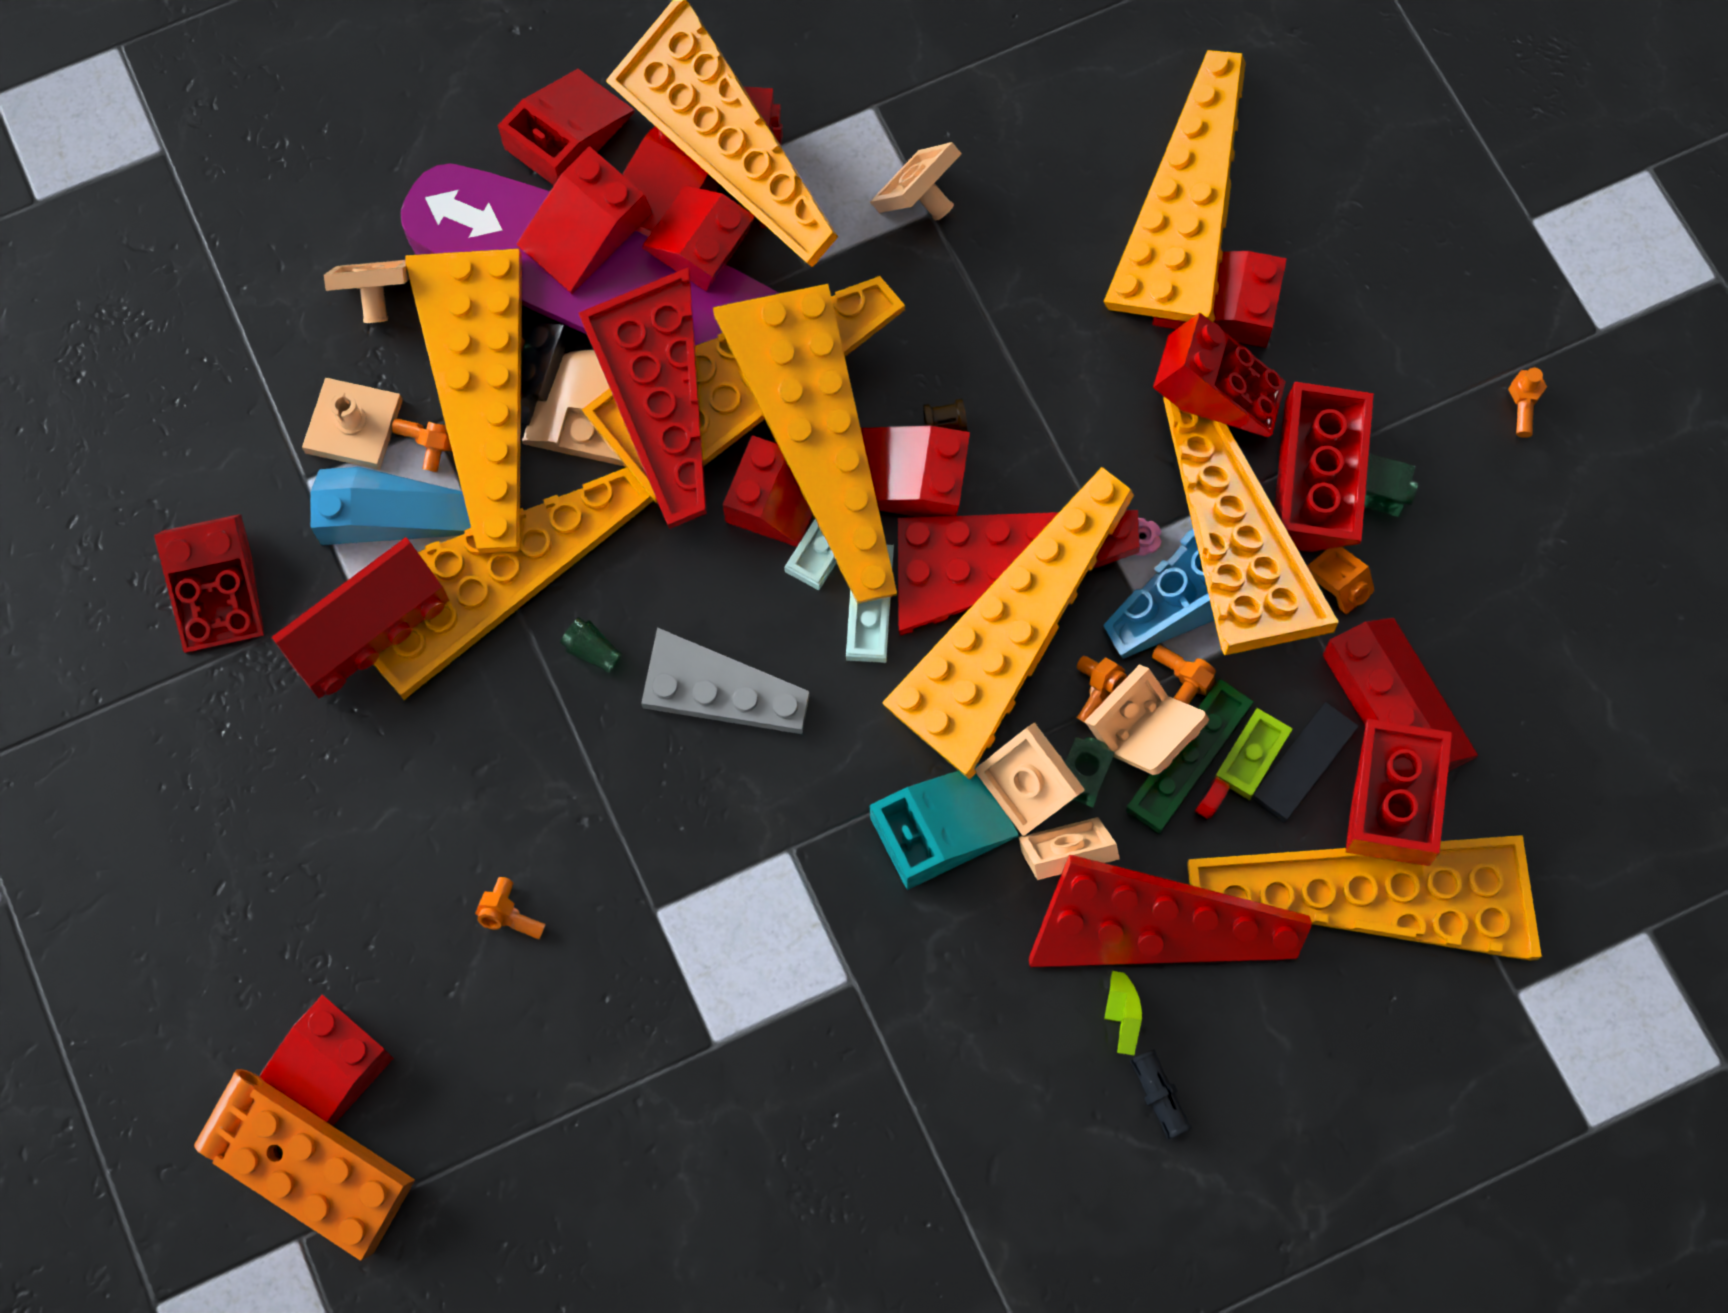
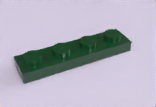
[1126,679,1254,834]

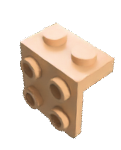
[1084,664,1209,775]

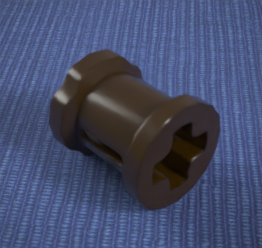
[923,398,967,432]

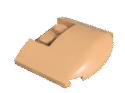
[522,350,626,467]

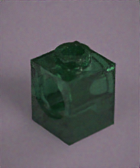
[1364,453,1418,517]
[1065,737,1115,808]

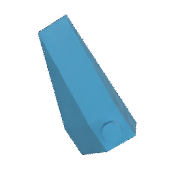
[311,467,471,545]
[1103,528,1215,659]

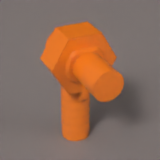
[1508,367,1547,438]
[392,418,452,472]
[1152,644,1216,705]
[1077,656,1127,725]
[475,877,545,940]

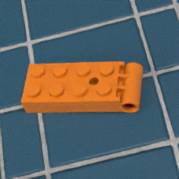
[194,1069,415,1261]

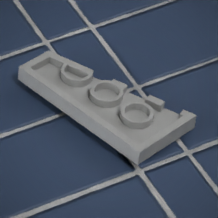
[641,627,810,734]

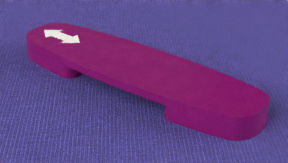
[401,163,780,346]

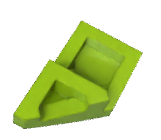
[1104,971,1142,1056]

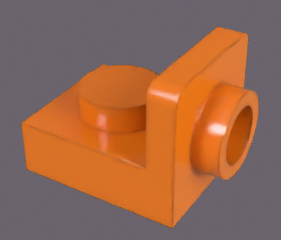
[1307,547,1375,614]

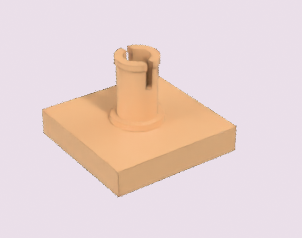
[870,142,962,221]
[324,260,409,323]
[302,377,403,470]
[975,723,1085,836]
[1018,817,1120,880]

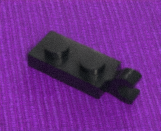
[521,322,571,426]

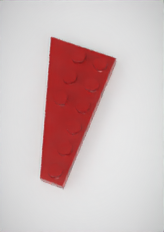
[578,267,707,529]
[898,510,1140,636]
[1029,854,1312,967]

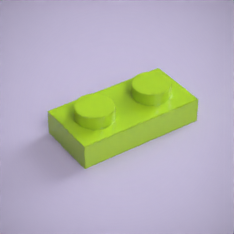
[1215,708,1293,800]

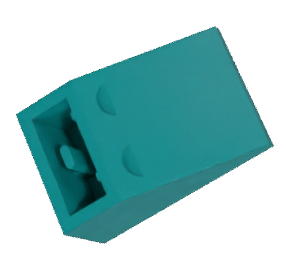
[870,764,1019,890]

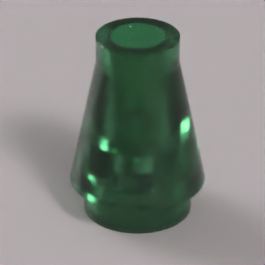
[560,617,622,673]

